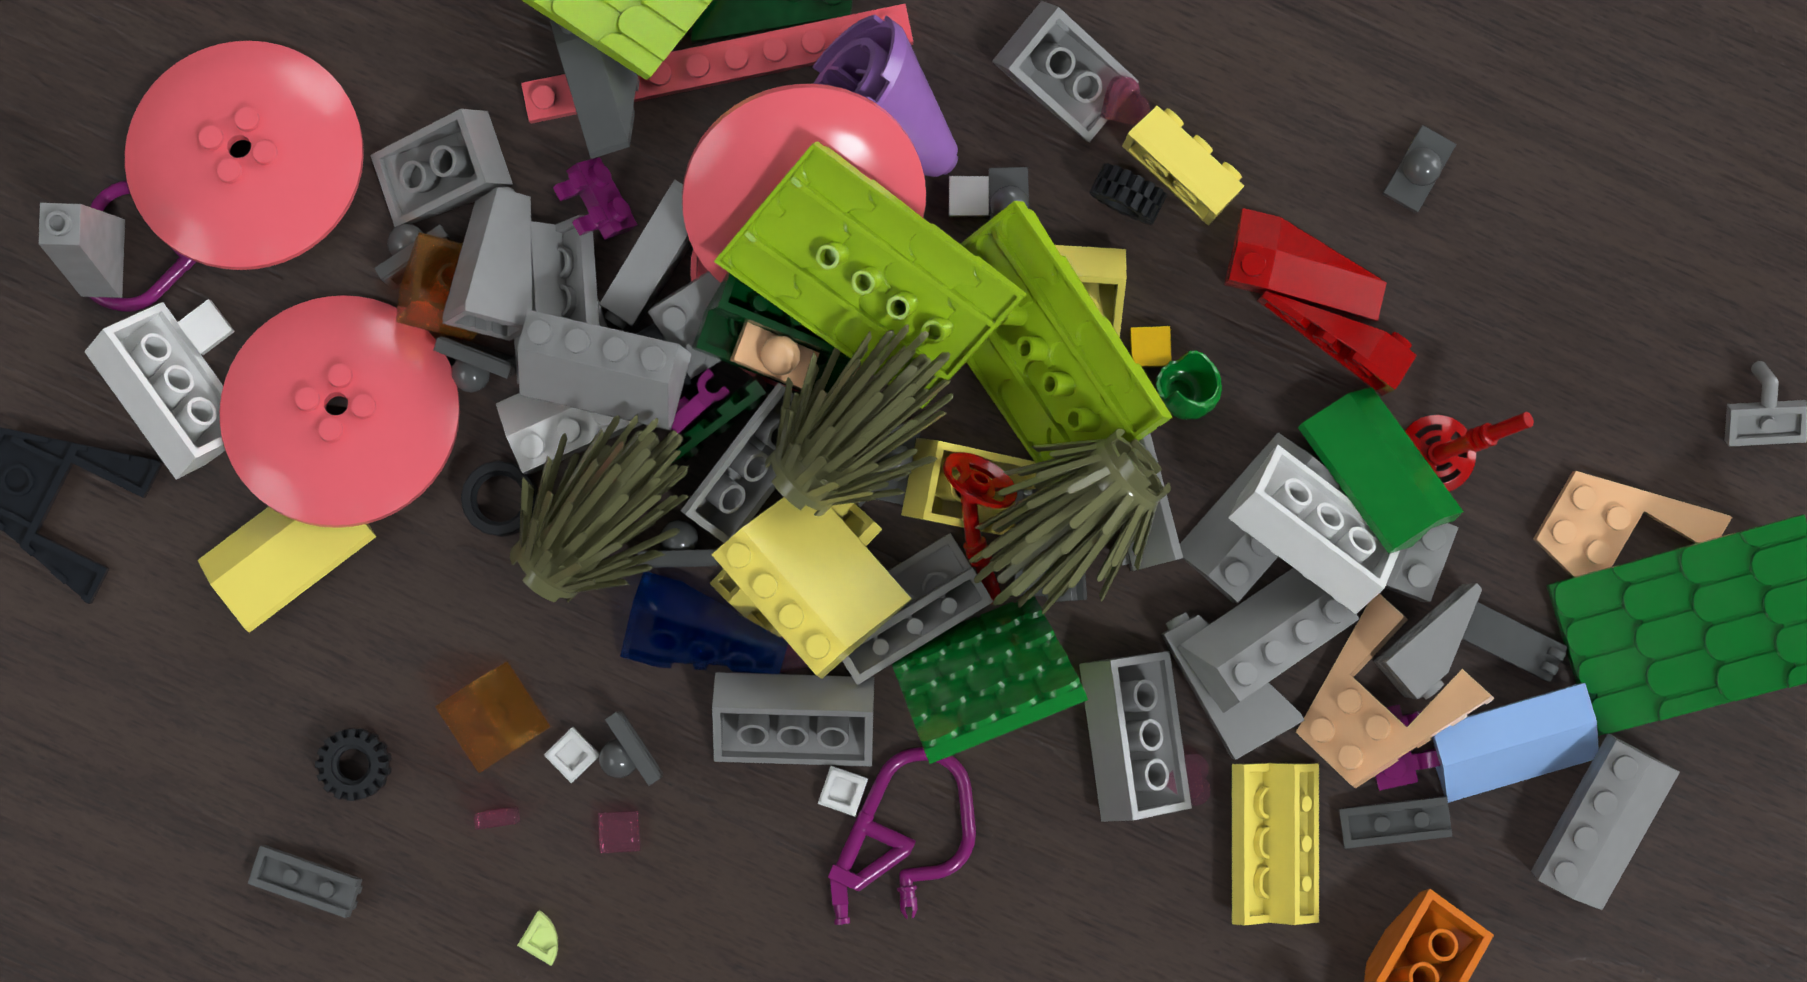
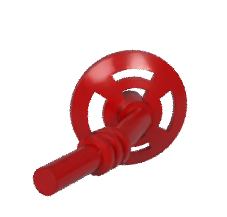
[1405,412,1534,491]
[943,452,1017,604]

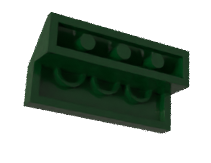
[692,272,851,395]

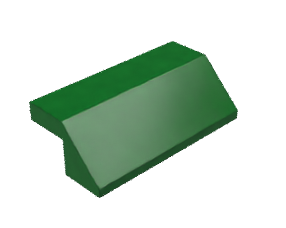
[1298,387,1464,554]

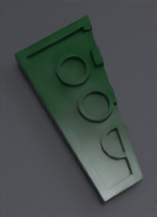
[691,0,853,44]
[672,374,768,464]

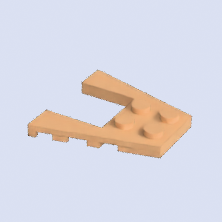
[1533,471,1732,577]
[1296,593,1494,788]

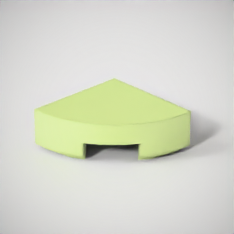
[517,910,558,966]

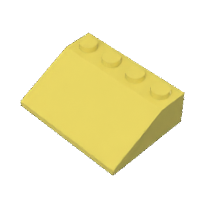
[711,497,912,679]

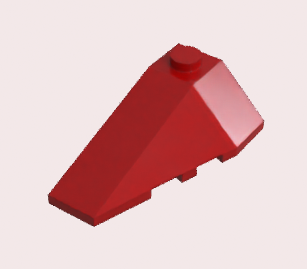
[1224,208,1387,321]
[1257,291,1417,396]

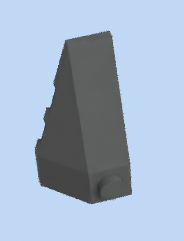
[549,18,640,159]

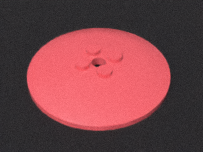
[125,41,364,270]
[682,84,926,283]
[220,295,460,528]

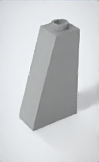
[599,180,691,330]
[443,187,532,341]
[39,203,125,298]
[1161,612,1305,760]

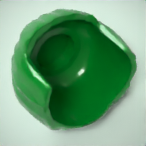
[1155,350,1222,420]

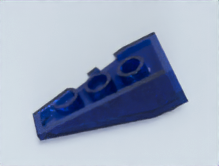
[620,571,788,674]

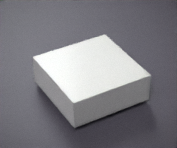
[949,176,989,217]
[177,299,235,355]
[544,727,600,783]
[818,765,868,816]

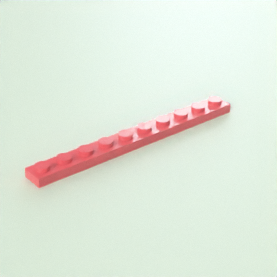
[521,4,913,124]

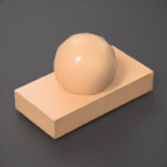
[730,322,820,390]

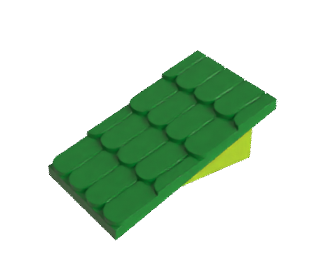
[1546,514,1807,736]
[892,596,1088,764]

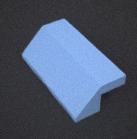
[1432,683,1599,803]

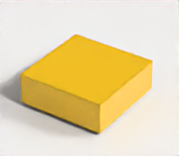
[1130,326,1172,368]

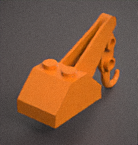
[1364,889,1494,982]

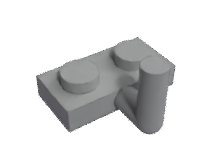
[1724,361,1807,447]

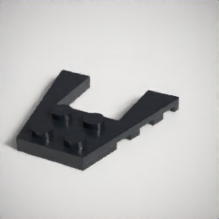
[0,427,163,604]

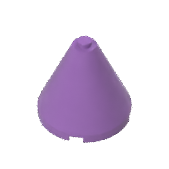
[812,15,958,177]

